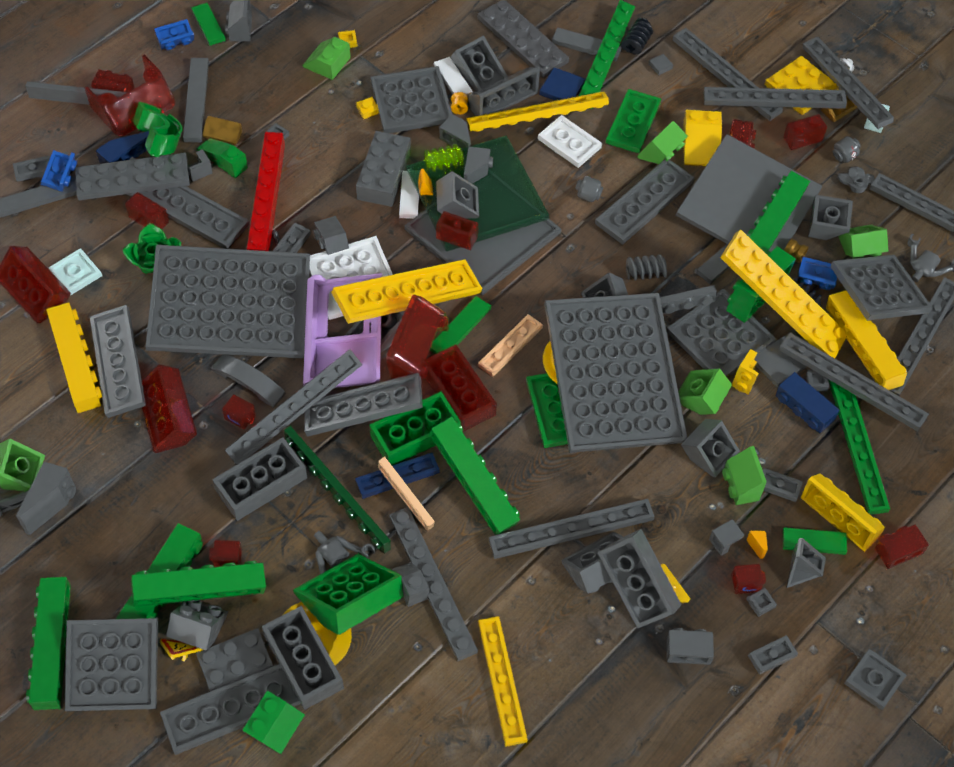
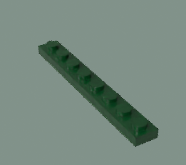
[284,426,391,554]

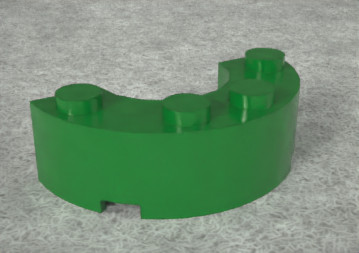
[133,102,183,157]

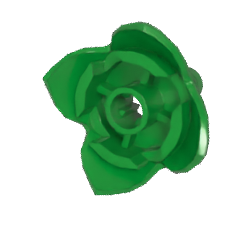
[122,223,181,274]

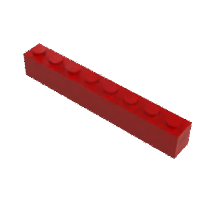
[247,132,285,251]

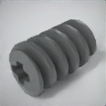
[626,254,667,281]

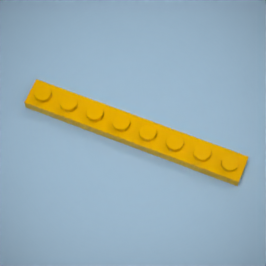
[467,92,609,132]

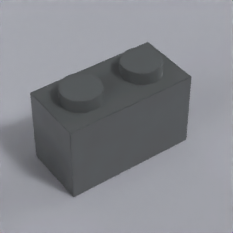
[313,216,349,255]
[667,628,714,665]

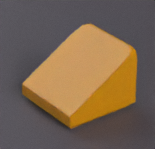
[418,169,433,195]
[747,531,768,559]

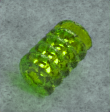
[424,144,464,172]

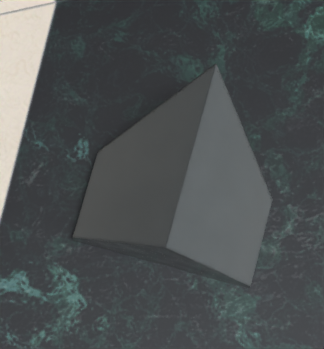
[787,538,826,588]

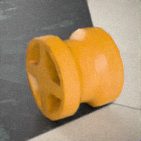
[451,92,468,114]

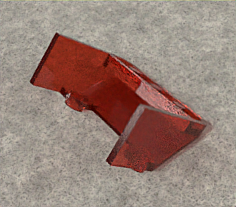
[85,54,175,136]
[386,294,449,392]

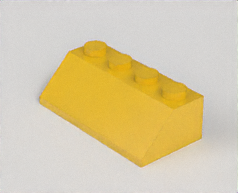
[801,474,885,552]

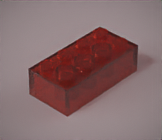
[422,345,497,432]

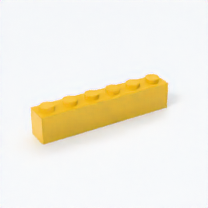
[826,290,907,390]
[46,302,102,413]

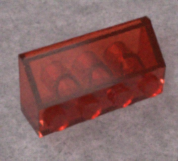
[0,246,71,323]
[142,364,197,453]

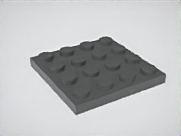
[371,66,452,133]
[830,255,933,321]
[666,289,776,378]
[65,618,158,711]

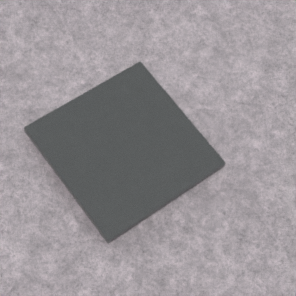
[676,134,822,252]
[405,169,561,295]

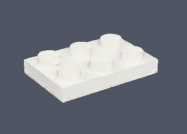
[538,115,602,168]

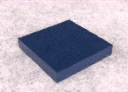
[539,67,586,101]

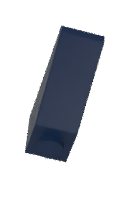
[96,131,149,164]

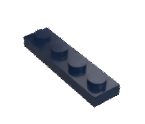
[355,453,440,499]

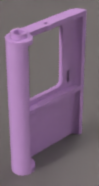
[303,273,382,388]

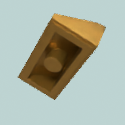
[820,95,858,122]
[202,116,242,145]

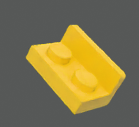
[732,349,759,395]

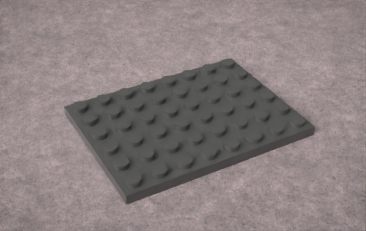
[146,245,310,358]
[544,293,687,453]

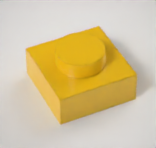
[356,97,379,119]

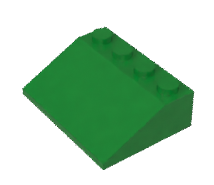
[293,554,403,635]

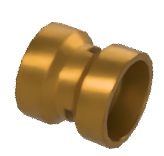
[784,238,809,263]

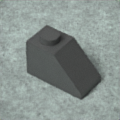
[439,114,471,154]
[464,147,493,184]
[391,562,429,607]

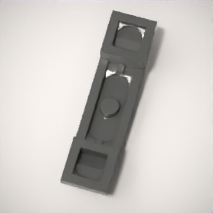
[211,354,286,408]

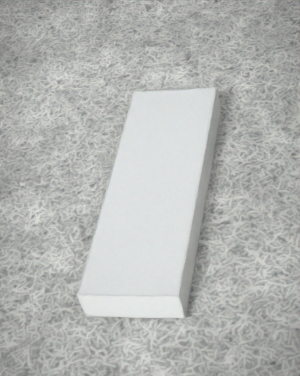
[434,57,473,96]
[399,171,420,219]

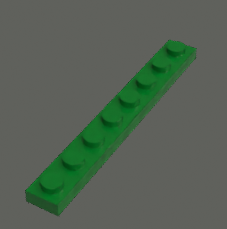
[579,0,635,110]
[828,379,890,515]

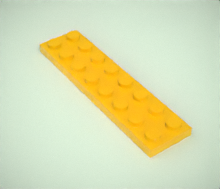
[720,230,846,359]
[331,259,482,324]

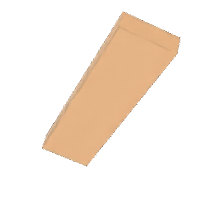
[478,314,543,377]
[378,457,435,531]

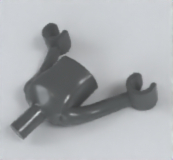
[907,234,954,282]
[314,531,375,574]

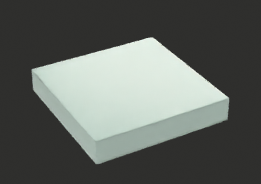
[48,248,102,295]

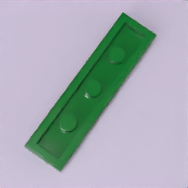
[429,296,491,360]

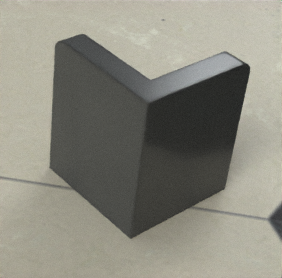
[188,149,213,181]
[709,519,744,556]

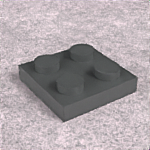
[844,649,906,710]

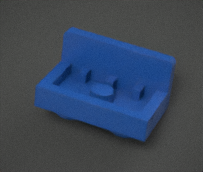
[154,19,194,50]
[41,150,77,192]
[797,257,837,290]

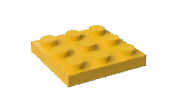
[765,56,839,115]

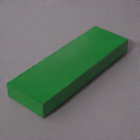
[191,3,226,46]
[782,528,847,555]

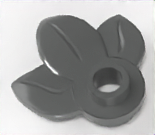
[838,166,875,193]

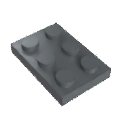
[196,628,273,692]

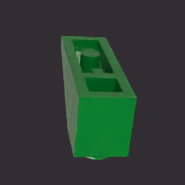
[197,138,248,178]

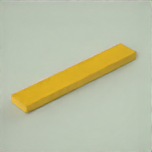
[478,616,528,747]

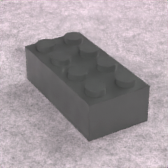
[356,131,411,207]
[212,438,307,521]
[262,606,344,710]

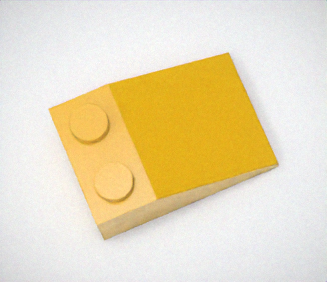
[683,110,722,166]

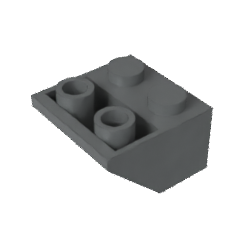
[166,600,228,650]

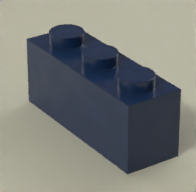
[775,372,840,434]

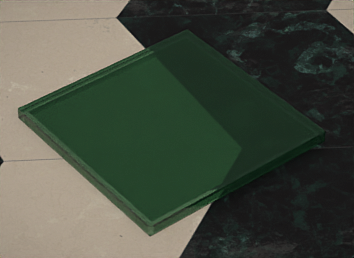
[406,135,549,252]

